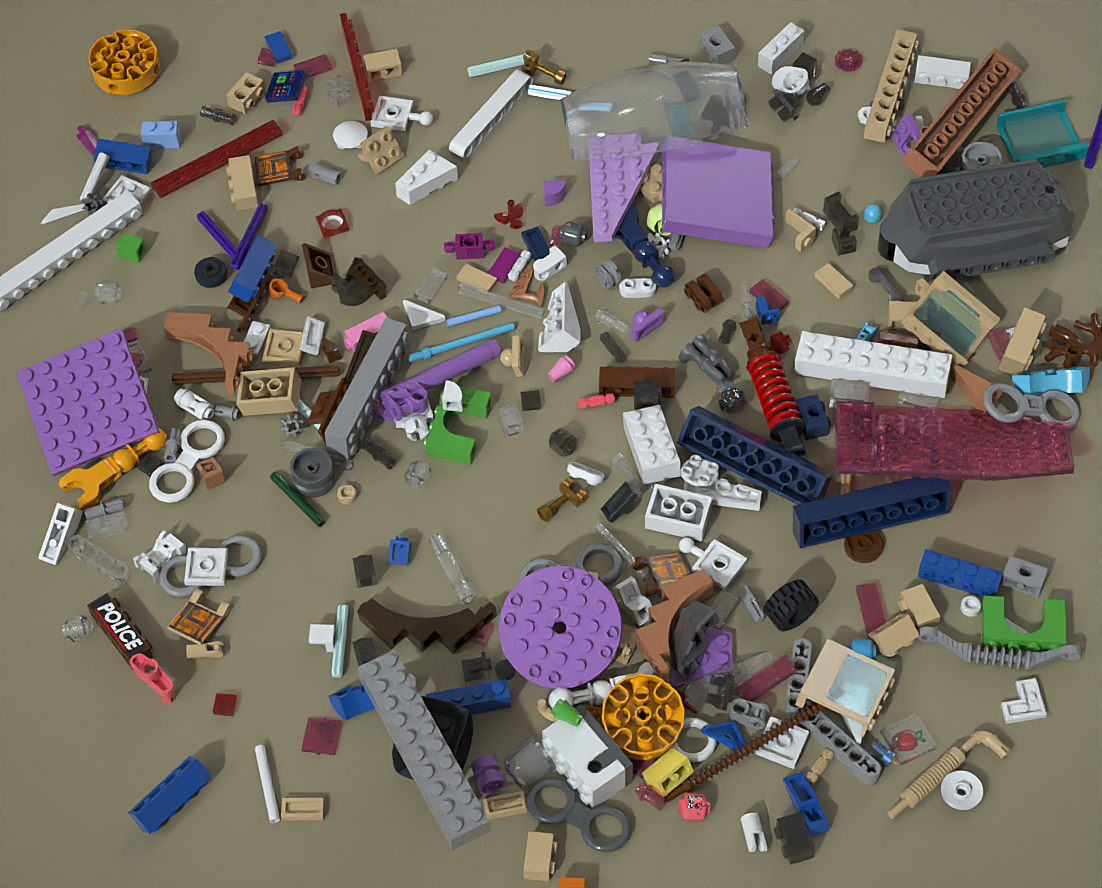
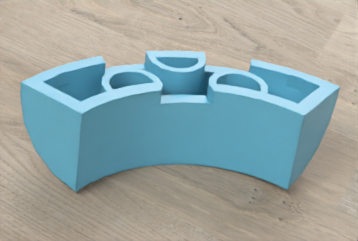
[1012,367,1090,396]

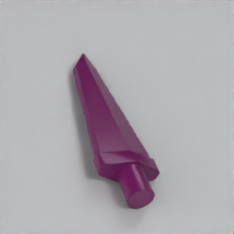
[76,125,110,169]

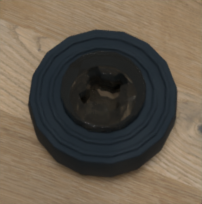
[194,257,227,288]

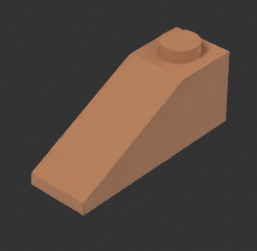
[951,364,1004,415]

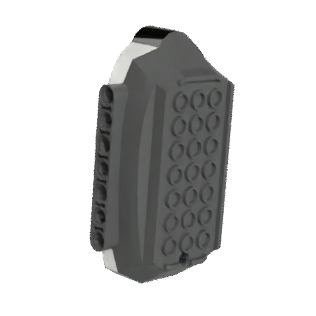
[877,159,1075,281]

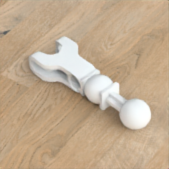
[549,662,658,708]

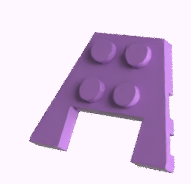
[671,628,732,689]

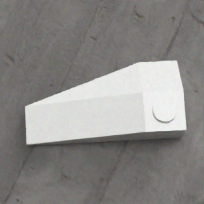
[538,282,581,352]

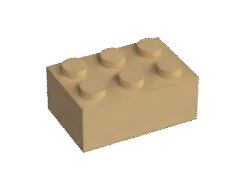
[998,307,1046,375]
[236,367,301,416]

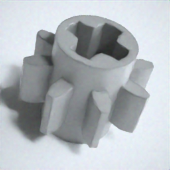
[280,413,303,437]

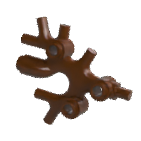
[1042,313,1102,368]

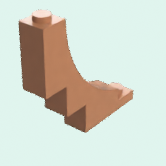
[635,569,715,683]

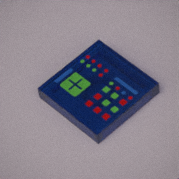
[265,70,307,103]

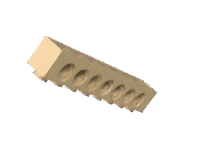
[864,29,919,143]

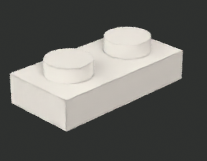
[244,321,271,358]

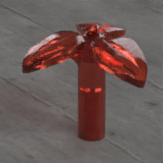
[494,200,523,229]

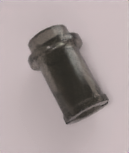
[718,319,737,344]

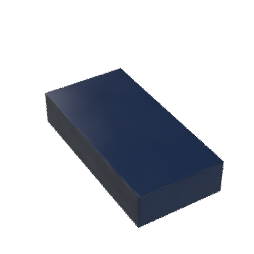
[521,227,550,262]

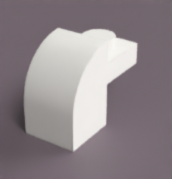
[615,577,652,626]

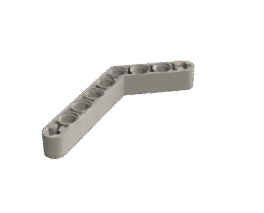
[785,638,881,785]

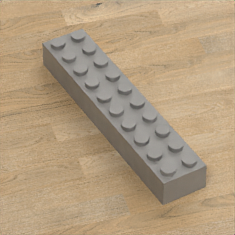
[357,650,490,850]

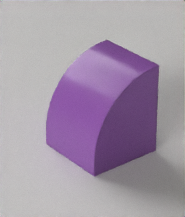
[544,180,566,206]

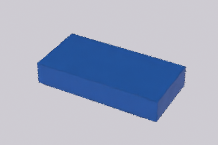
[264,31,293,64]

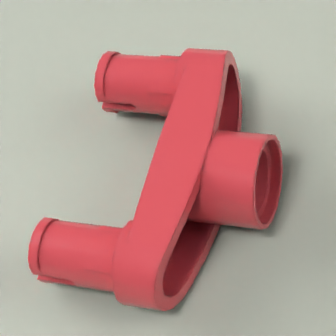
[130,653,175,704]

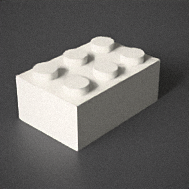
[645,484,712,541]

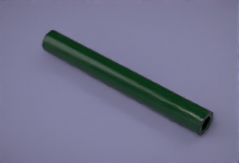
[270,471,326,527]

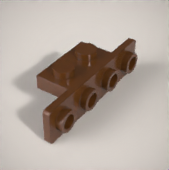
[227,268,273,332]
[308,377,350,443]

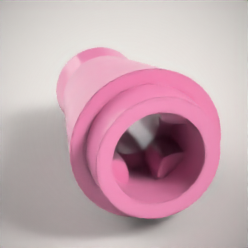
[547,355,575,382]

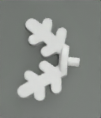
[647,233,670,260]

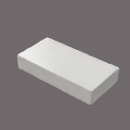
[299,316,325,356]

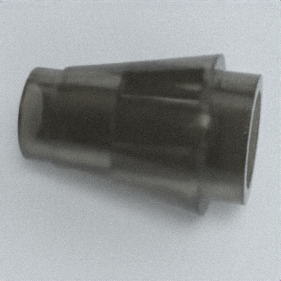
[806,83,830,106]

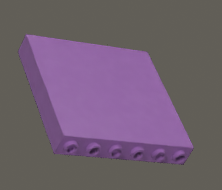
[662,136,775,248]

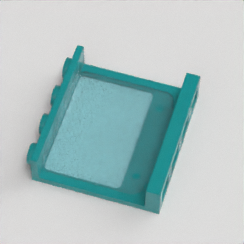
[996,99,1088,168]

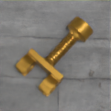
[521,50,567,85]
[536,477,588,522]

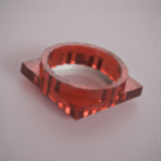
[315,209,350,238]

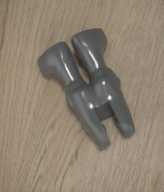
[678,334,734,384]

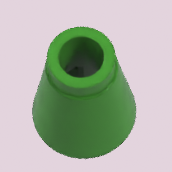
[551,699,583,727]

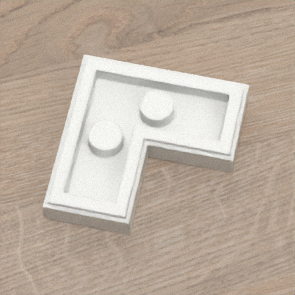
[102,175,152,205]
[1001,678,1047,724]

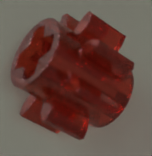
[768,332,792,354]

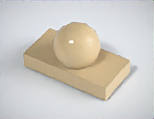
[500,335,524,377]

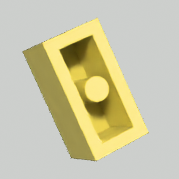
[642,748,694,797]

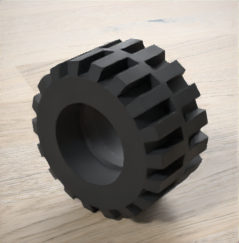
[764,579,819,632]

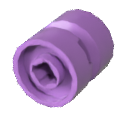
[471,755,505,794]

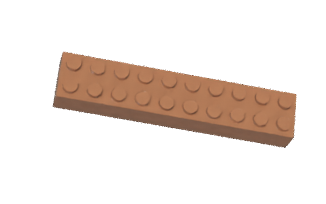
[901,48,1021,177]

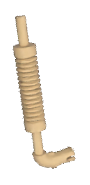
[887,730,1011,819]

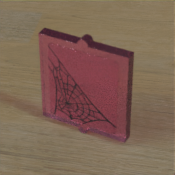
[301,717,342,755]

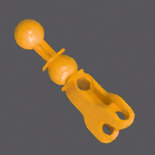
[59,428,167,512]

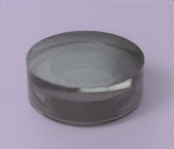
[495,660,516,681]

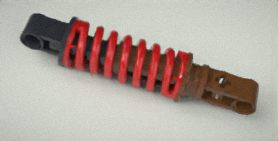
[739,316,807,456]

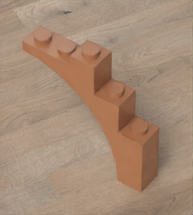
[164,312,254,395]

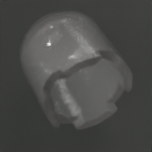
[504,736,557,788]

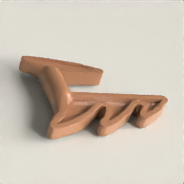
[507,267,544,308]

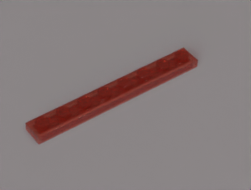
[340,13,374,121]
[150,120,283,198]

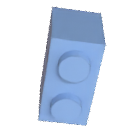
[141,121,180,149]

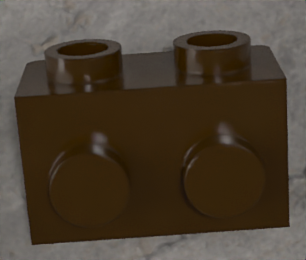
[349,261,386,300]

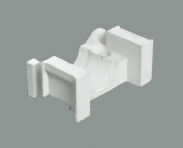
[133,530,187,583]

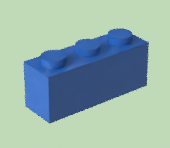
[93,139,152,174]

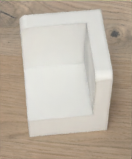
[309,624,335,652]

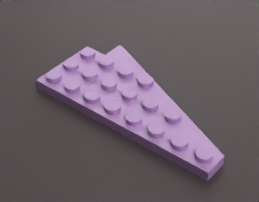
[588,133,659,242]

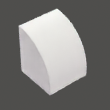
[442,380,463,412]

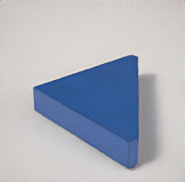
[701,721,750,757]

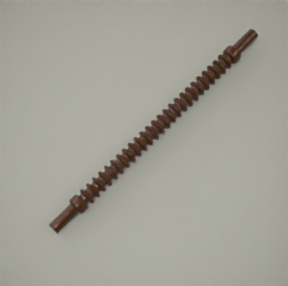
[665,689,844,802]

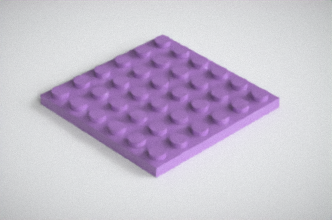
[16,329,160,476]

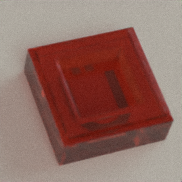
[212,693,237,716]

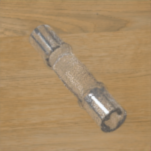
[429,533,476,604]

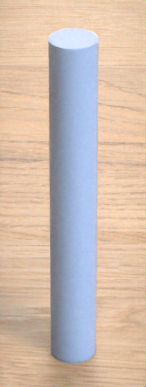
[446,305,501,327]

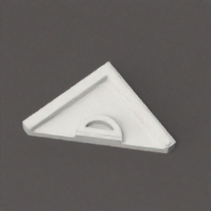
[403,300,445,330]

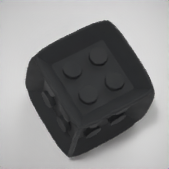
[392,696,473,780]

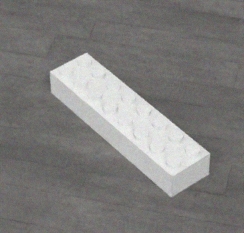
[795,331,952,398]

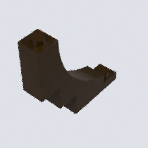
[357,598,497,654]

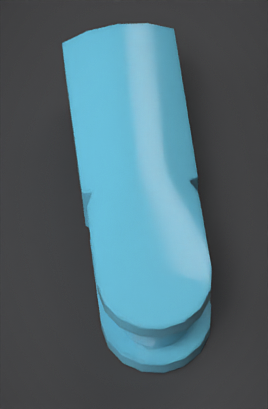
[855,322,878,341]

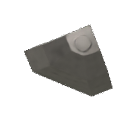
[671,600,720,681]

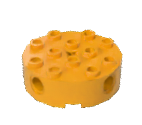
[88,29,160,96]
[601,674,685,760]

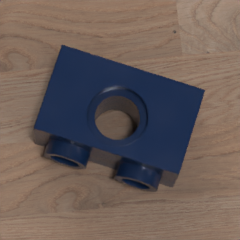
[795,394,831,440]

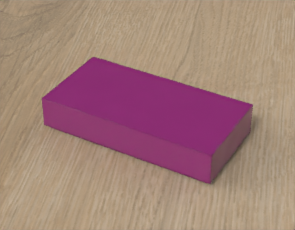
[487,247,521,283]

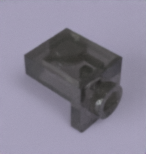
[270,249,299,278]

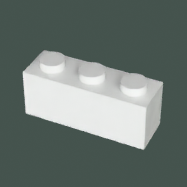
[758,22,804,75]
[914,55,971,89]

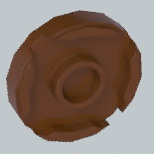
[844,531,883,563]

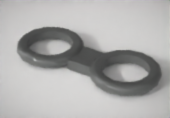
[526,777,631,852]

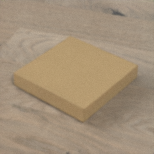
[262,329,303,366]

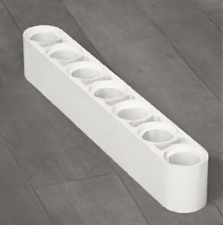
[449,69,533,159]

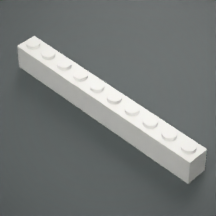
[0,191,143,311]

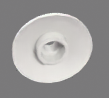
[941,771,983,810]

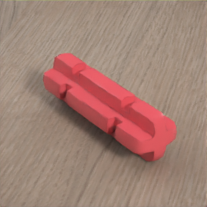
[292,85,309,116]
[578,393,615,409]

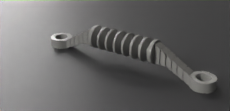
[918,627,1081,671]

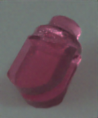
[635,783,667,811]

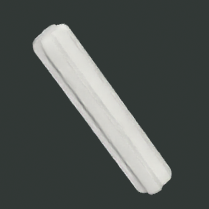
[80,152,109,201]

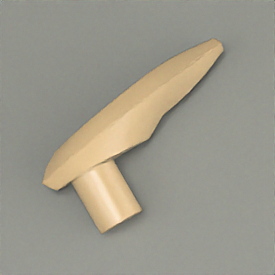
[536,699,559,722]

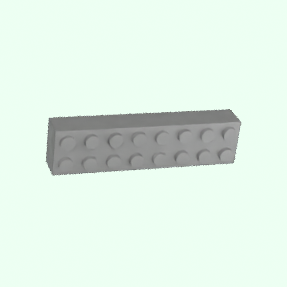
[325,318,410,461]

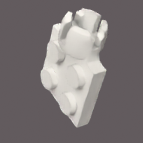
[393,397,434,441]

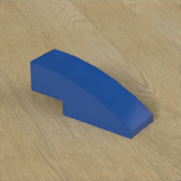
[783,772,829,838]

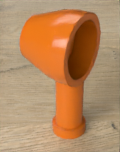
[269,279,303,303]

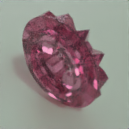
[834,48,862,72]

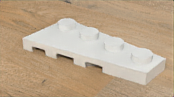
[683,478,762,511]

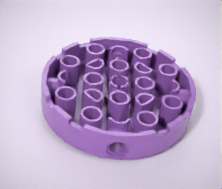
[499,566,622,689]

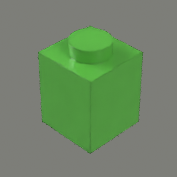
[115,233,146,263]

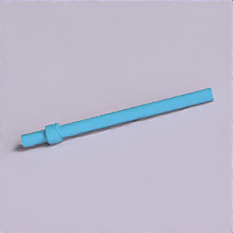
[407,323,515,362]

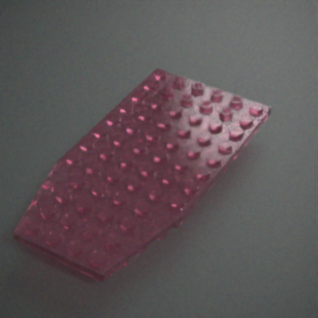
[834,401,1074,481]

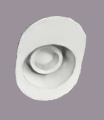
[772,66,810,96]

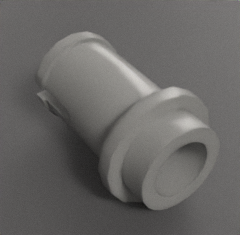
[215,404,241,421]

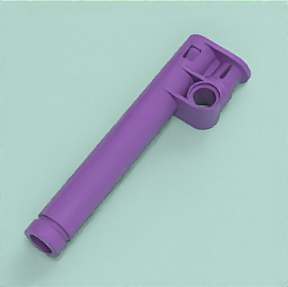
[380,339,501,421]

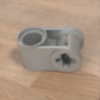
[729,699,770,730]

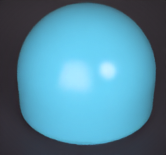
[863,204,882,223]

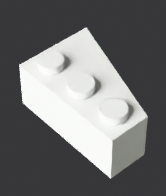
[395,150,458,205]

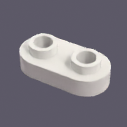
[619,278,656,298]
[567,462,605,486]

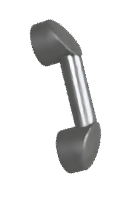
[869,268,903,305]

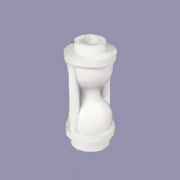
[174,388,214,420]

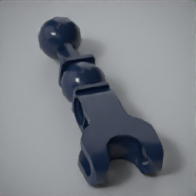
[614,203,675,288]

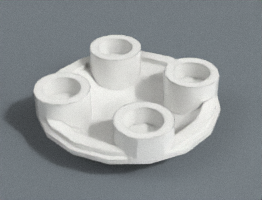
[333,121,368,149]
[680,455,719,486]

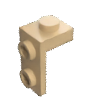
[785,209,816,252]

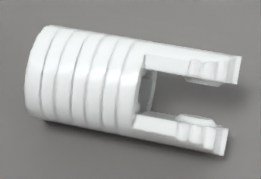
[740,813,767,852]

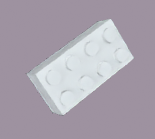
[623,405,681,485]

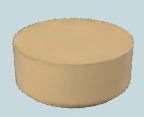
[337,485,357,505]

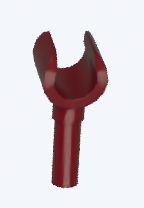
[677,691,700,714]

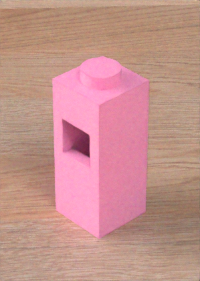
[344,312,388,352]

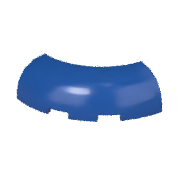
[328,675,410,720]

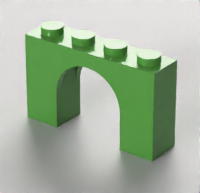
[423,386,492,465]
[981,596,1066,652]

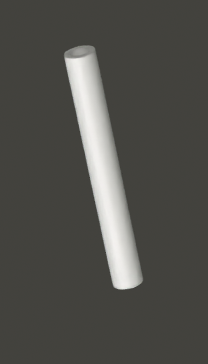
[255,745,280,823]

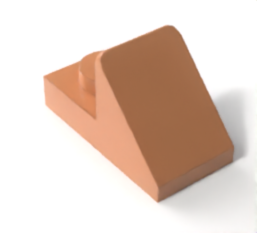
[195,457,225,490]

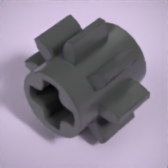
[82,193,104,215]

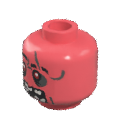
[678,793,710,821]

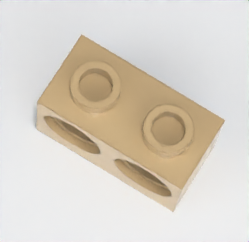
[226,72,266,114]

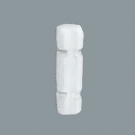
[793,208,825,231]
[508,250,531,282]

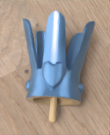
[868,739,898,768]

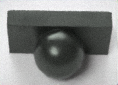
[601,481,638,523]

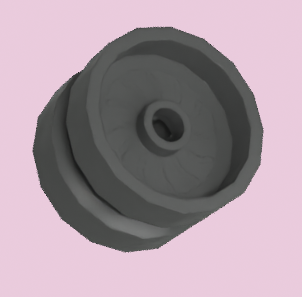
[290,448,335,498]

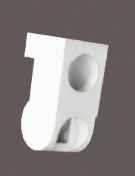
[533,245,567,281]

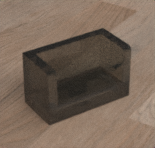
[823,192,859,236]

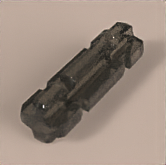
[600,332,626,363]

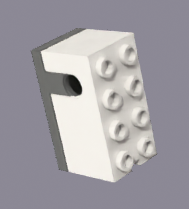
[542,704,633,809]

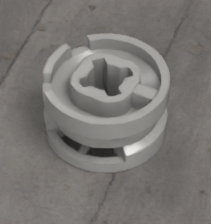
[595,259,622,289]

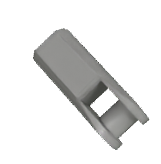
[309,163,341,185]

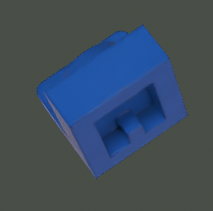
[755,295,780,325]
[388,536,412,565]

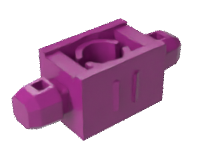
[444,233,495,260]

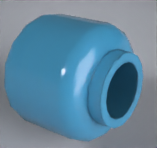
[847,639,876,665]

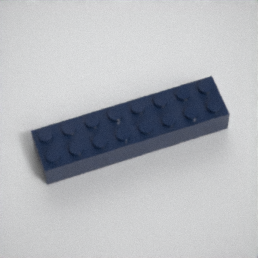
[677,406,834,505]
[793,470,951,549]

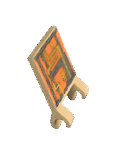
[167,589,230,645]

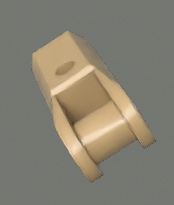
[186,641,223,659]

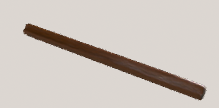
[172,365,340,384]

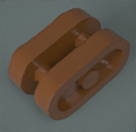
[684,274,724,313]

